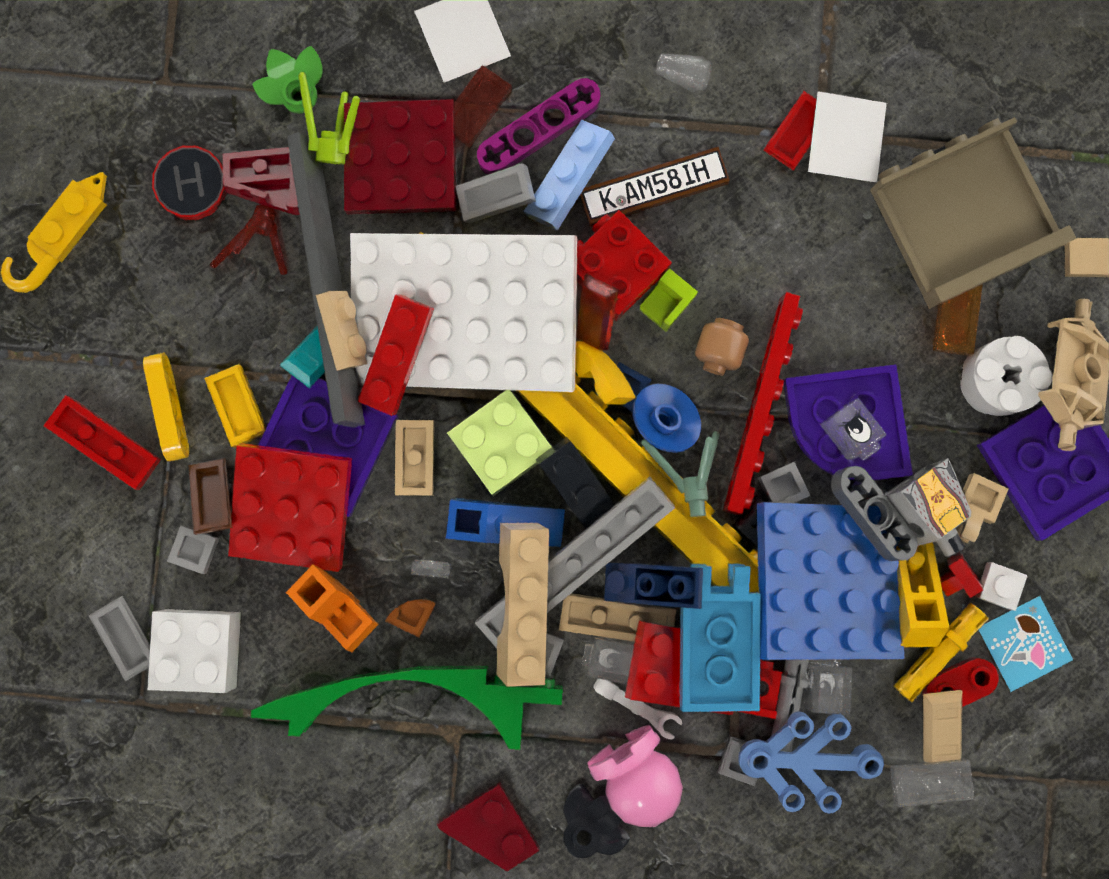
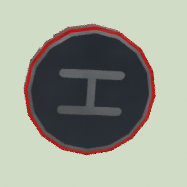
[152,146,227,220]

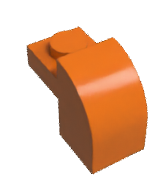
[286,565,379,652]

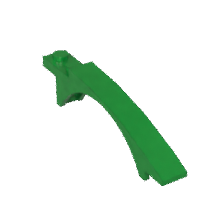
[251,666,563,750]

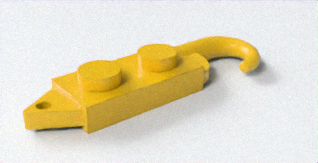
[1,172,107,293]

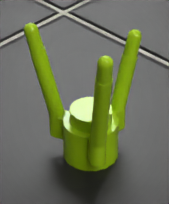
[298,72,360,165]

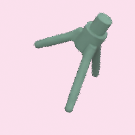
[641,431,720,517]

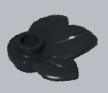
[563,783,630,858]

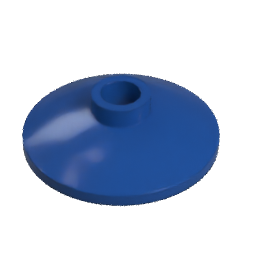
[633,384,701,453]

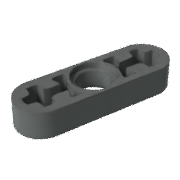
[831,466,918,561]

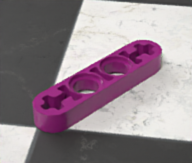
[477,78,600,175]

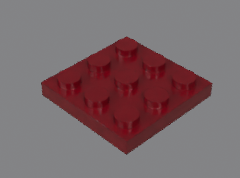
[344,99,456,215]

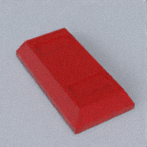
[763,91,817,171]

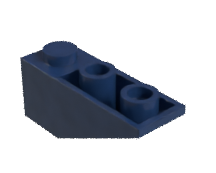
[604,563,703,609]

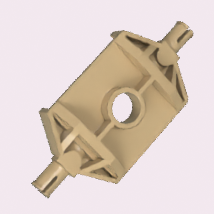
[1038,299,1109,451]

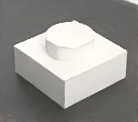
[975,562,1027,611]

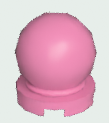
[588,725,683,827]

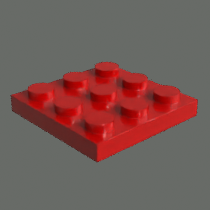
[228,443,352,572]

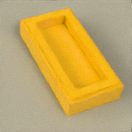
[204,364,266,448]

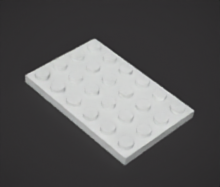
[350,233,577,392]

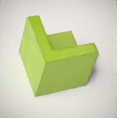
[639,268,698,332]

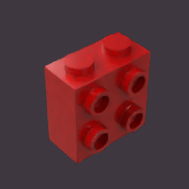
[577,210,672,322]

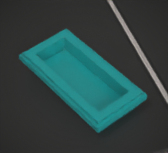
[280,326,325,388]

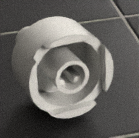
[960,336,1052,416]

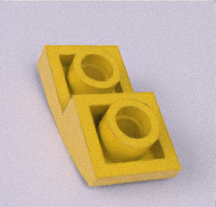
[575,341,636,404]

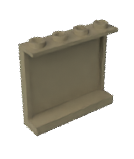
[870,117,1077,309]

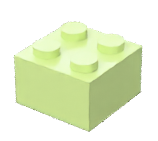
[447,390,552,496]

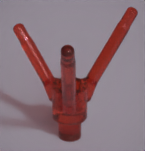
[210,204,287,275]

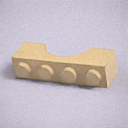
[496,523,549,687]

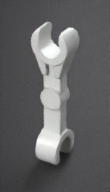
[593,676,682,739]

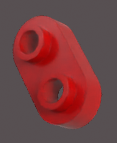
[922,657,999,707]

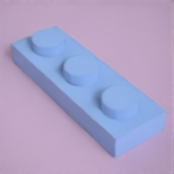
[524,120,615,230]

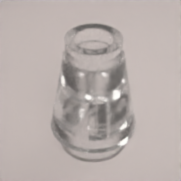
[656,52,712,93]

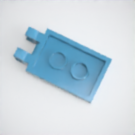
[680,564,761,712]

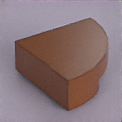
[385,599,436,637]

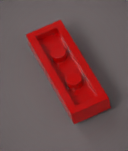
[358,294,434,416]
[44,395,162,490]

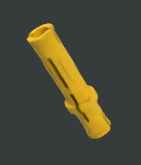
[893,603,989,703]

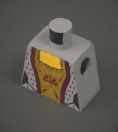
[885,458,971,557]

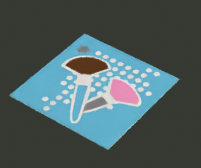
[978,596,1073,692]

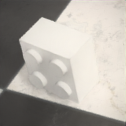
[147,609,241,693]

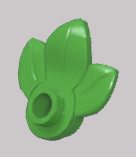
[252,46,323,114]

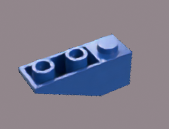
[446,497,565,547]

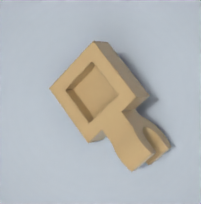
[956,473,1008,543]

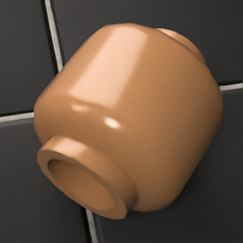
[695,318,749,376]

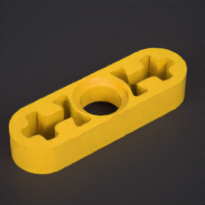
[143,352,189,462]

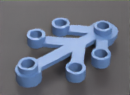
[738,712,884,813]

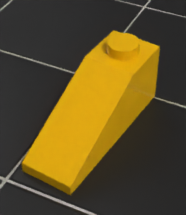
[896,540,949,647]

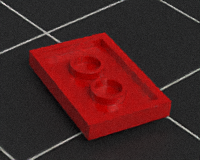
[625,621,733,715]

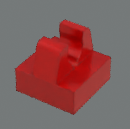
[940,551,983,598]

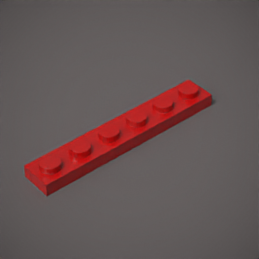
[722,292,803,515]

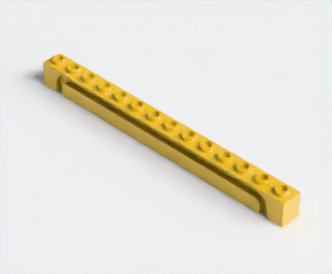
[419,232,759,593]

